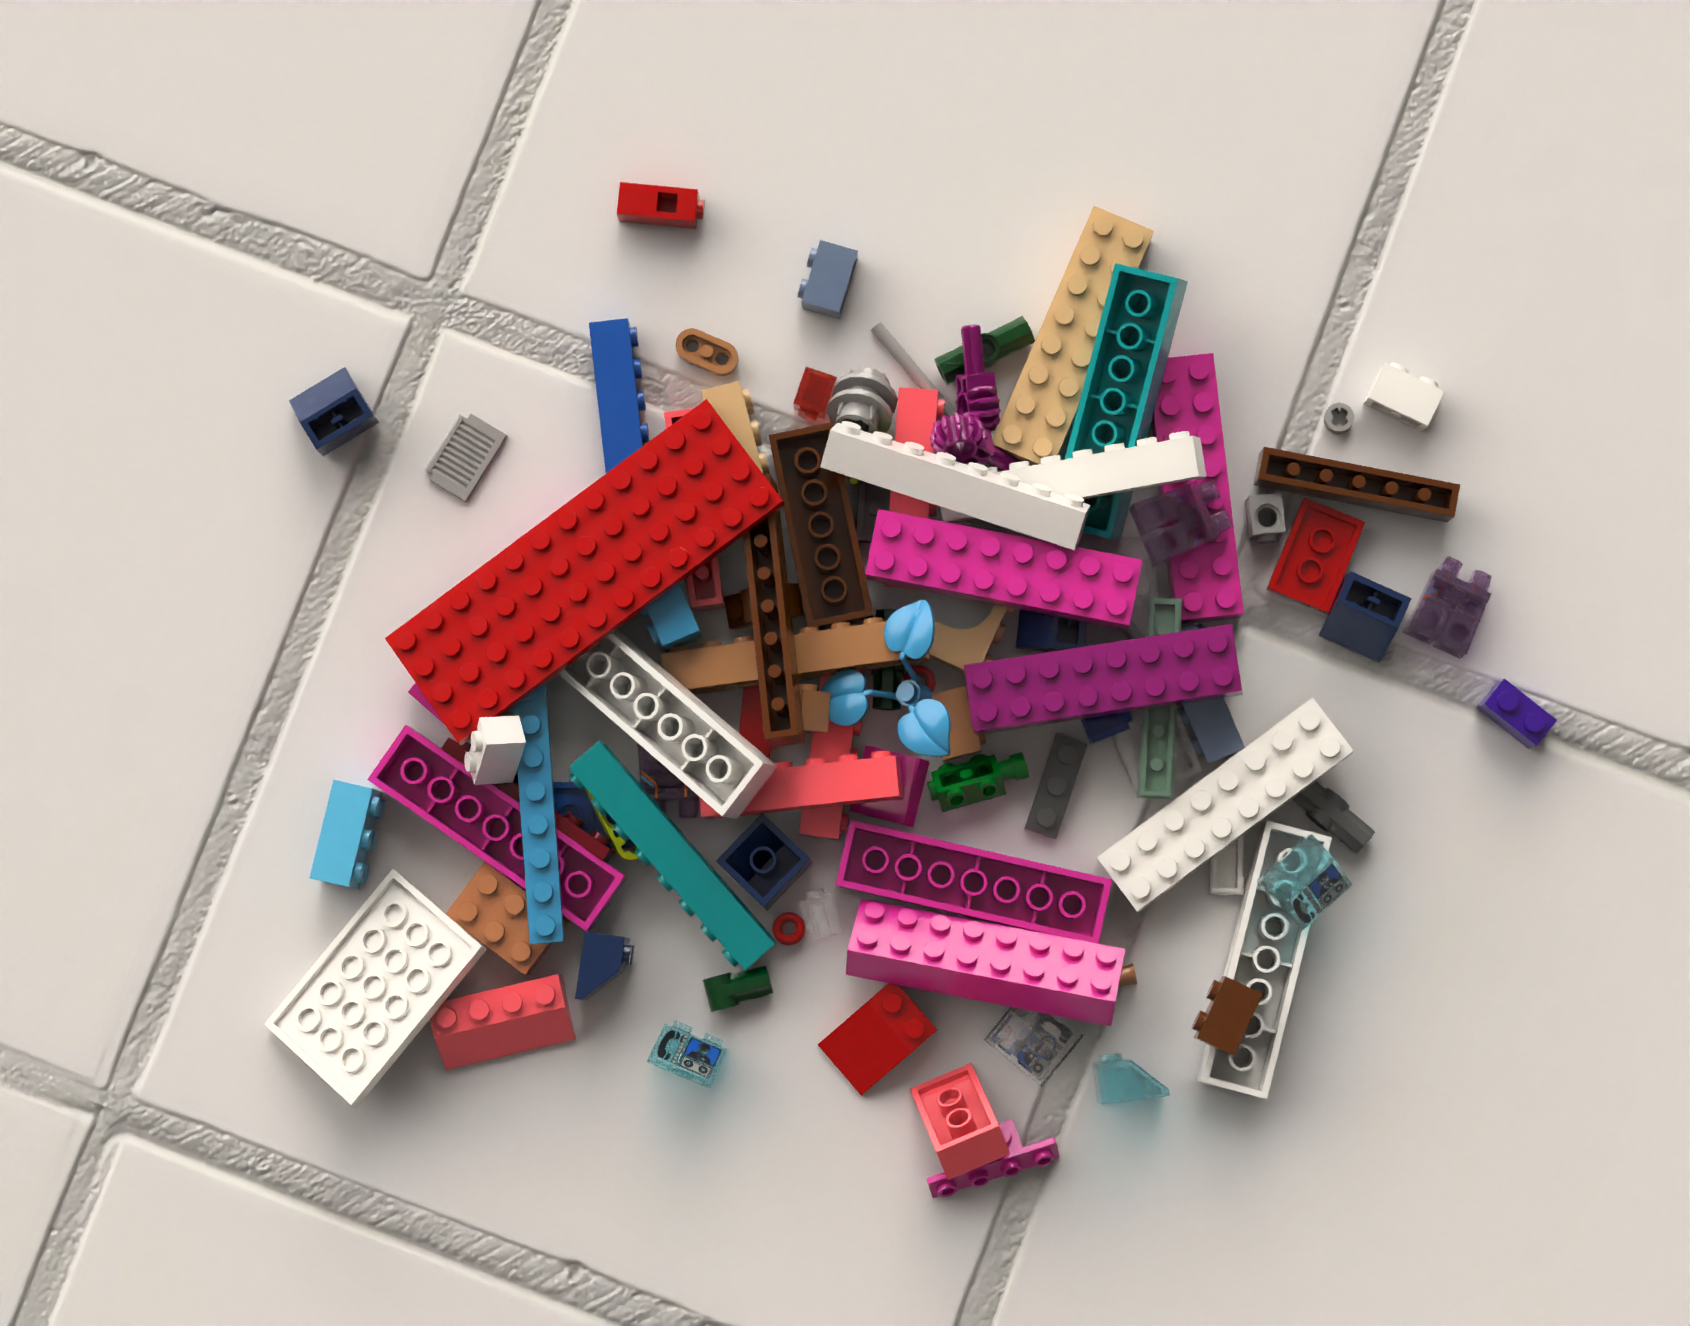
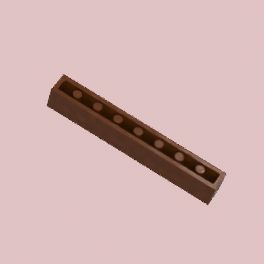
[743,474,805,747]

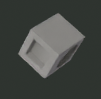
[1245,493,1286,544]

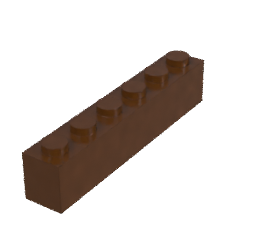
[1253,447,1460,522]

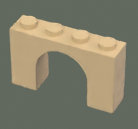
[929,523,1015,674]

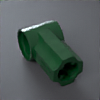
[702,965,773,1012]

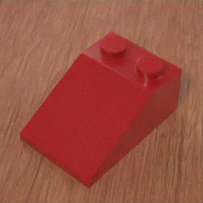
[818,983,937,1095]

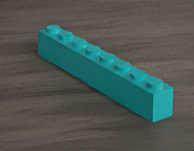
[569,739,775,970]

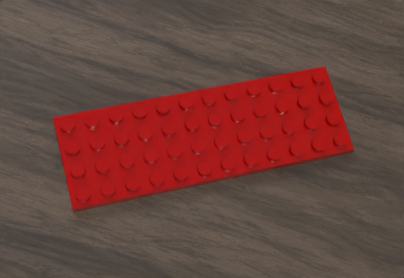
[385,399,785,745]

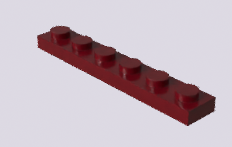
[441,737,615,863]

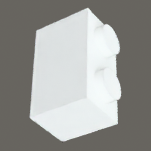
[1363,363,1445,432]
[464,715,526,785]

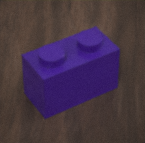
[1476,678,1557,749]

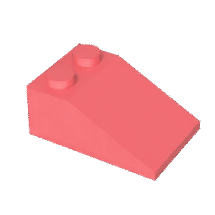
[910,1063,1010,1180]

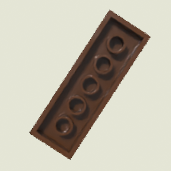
[769,422,873,631]

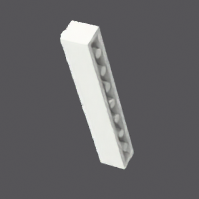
[820,421,1091,550]
[940,431,1206,523]

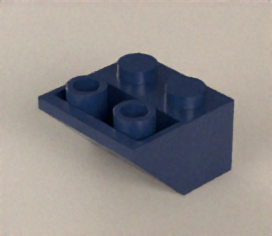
[289,367,379,457]
[1318,571,1412,663]
[1016,610,1087,652]

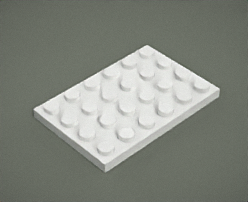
[264,869,487,1108]

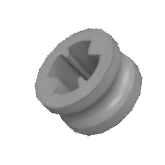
[1324,403,1354,435]

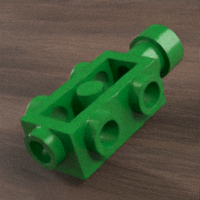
[927,752,1029,812]

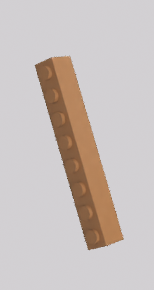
[660,617,930,695]

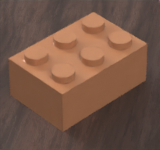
[446,862,568,975]

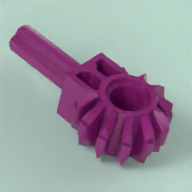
[955,324,1001,431]
[930,412,1021,471]

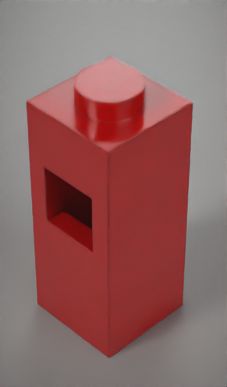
[617,182,705,229]

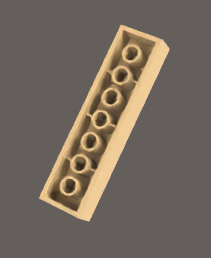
[992,206,1154,466]

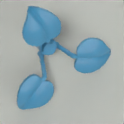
[821,600,951,757]

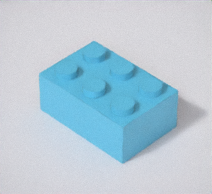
[309,779,386,889]

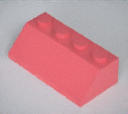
[430,974,576,1070]

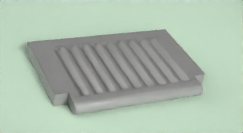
[425,413,507,502]

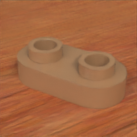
[676,328,739,376]

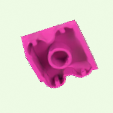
[849,745,930,827]

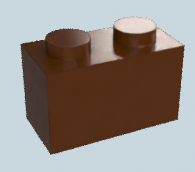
[1192,976,1263,1056]

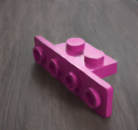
[927,1119,1060,1198]

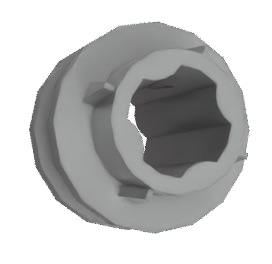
[827,368,898,434]

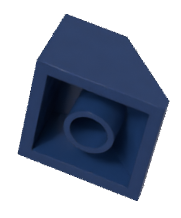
[716,813,813,911]
[575,931,635,1000]

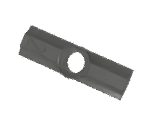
[1292,781,1375,854]

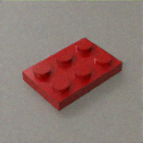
[1266,497,1365,614]

